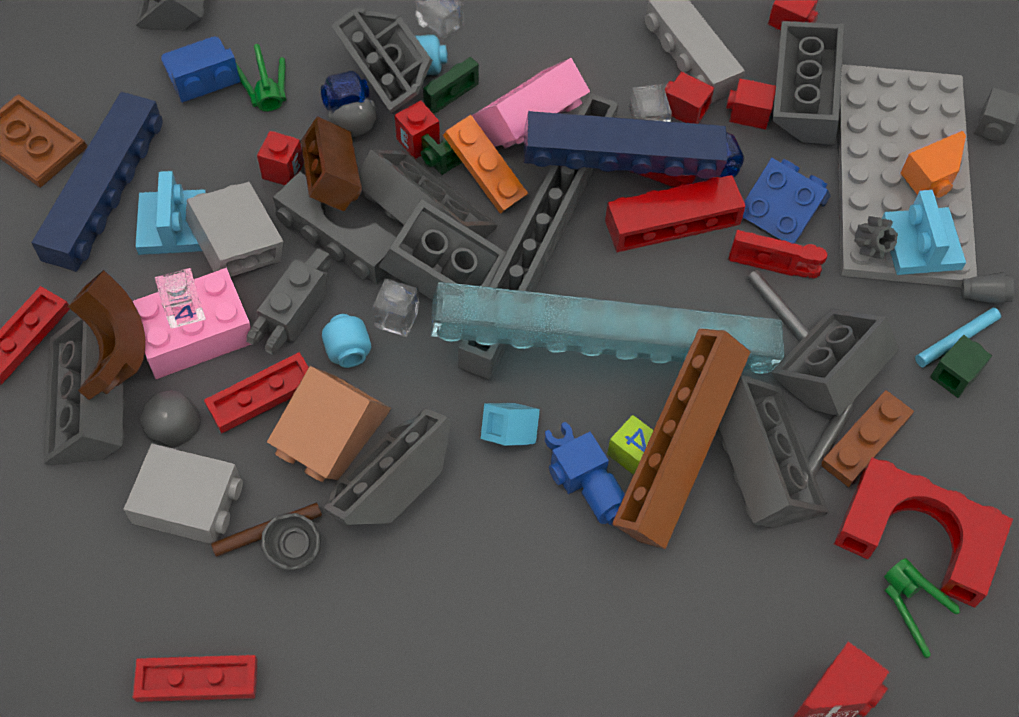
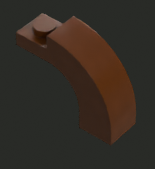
[68,270,145,400]

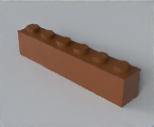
[612,328,751,549]

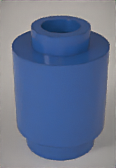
[581,469,625,525]

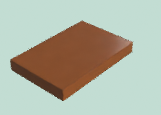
[0,94,87,188]

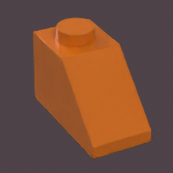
[900,131,966,198]

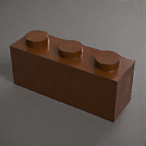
[301,116,362,212]

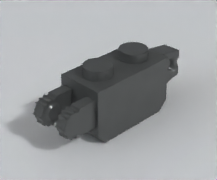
[246,248,331,355]

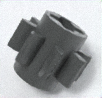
[854,216,898,259]

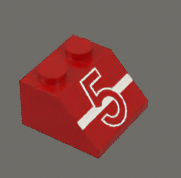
[793,641,890,717]

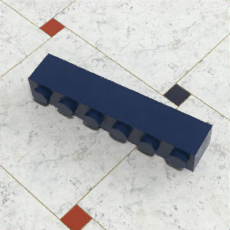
[31,92,163,272]
[524,111,727,179]

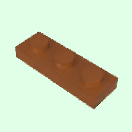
[821,390,914,488]

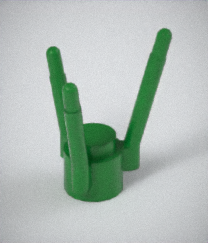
[236,44,286,112]
[884,558,960,658]

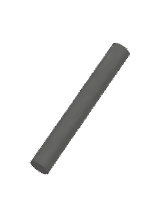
[802,404,854,489]

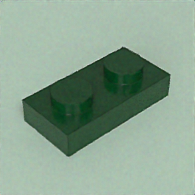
[423,57,479,114]

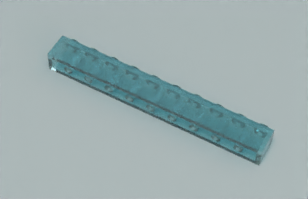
[431,282,784,374]

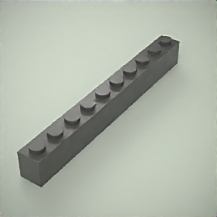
[458,93,619,380]

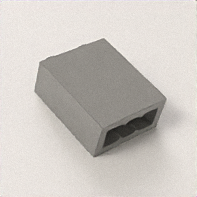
[186,182,284,277]
[123,443,243,544]

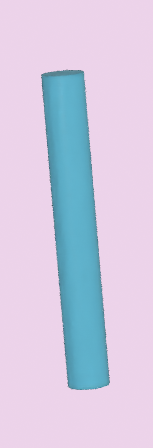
[915,307,1001,367]

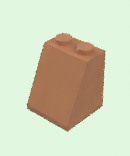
[267,366,391,482]

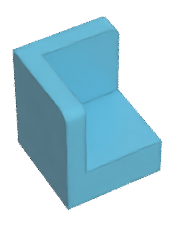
[480,403,540,446]

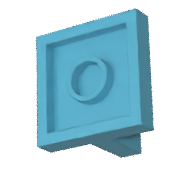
[136,171,206,255]
[882,190,966,275]

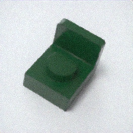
[421,134,462,175]

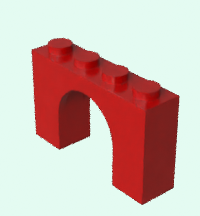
[834,457,1013,608]

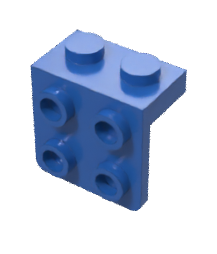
[161,37,240,103]
[743,158,831,244]

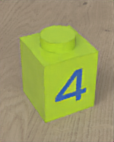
[607,415,654,475]

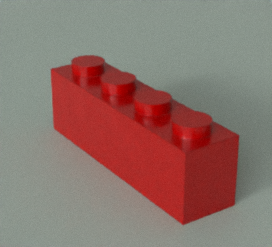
[605,175,746,252]

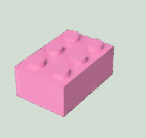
[472,58,590,149]
[133,268,251,379]

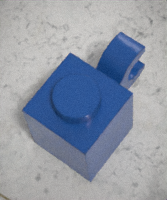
[544,422,609,494]

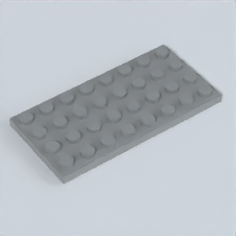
[838,64,977,287]

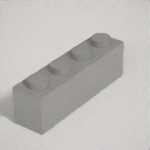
[645,0,745,103]

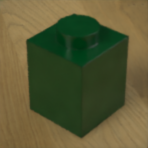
[930,335,993,398]

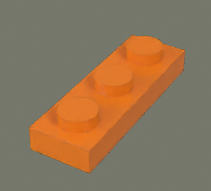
[443,115,528,214]

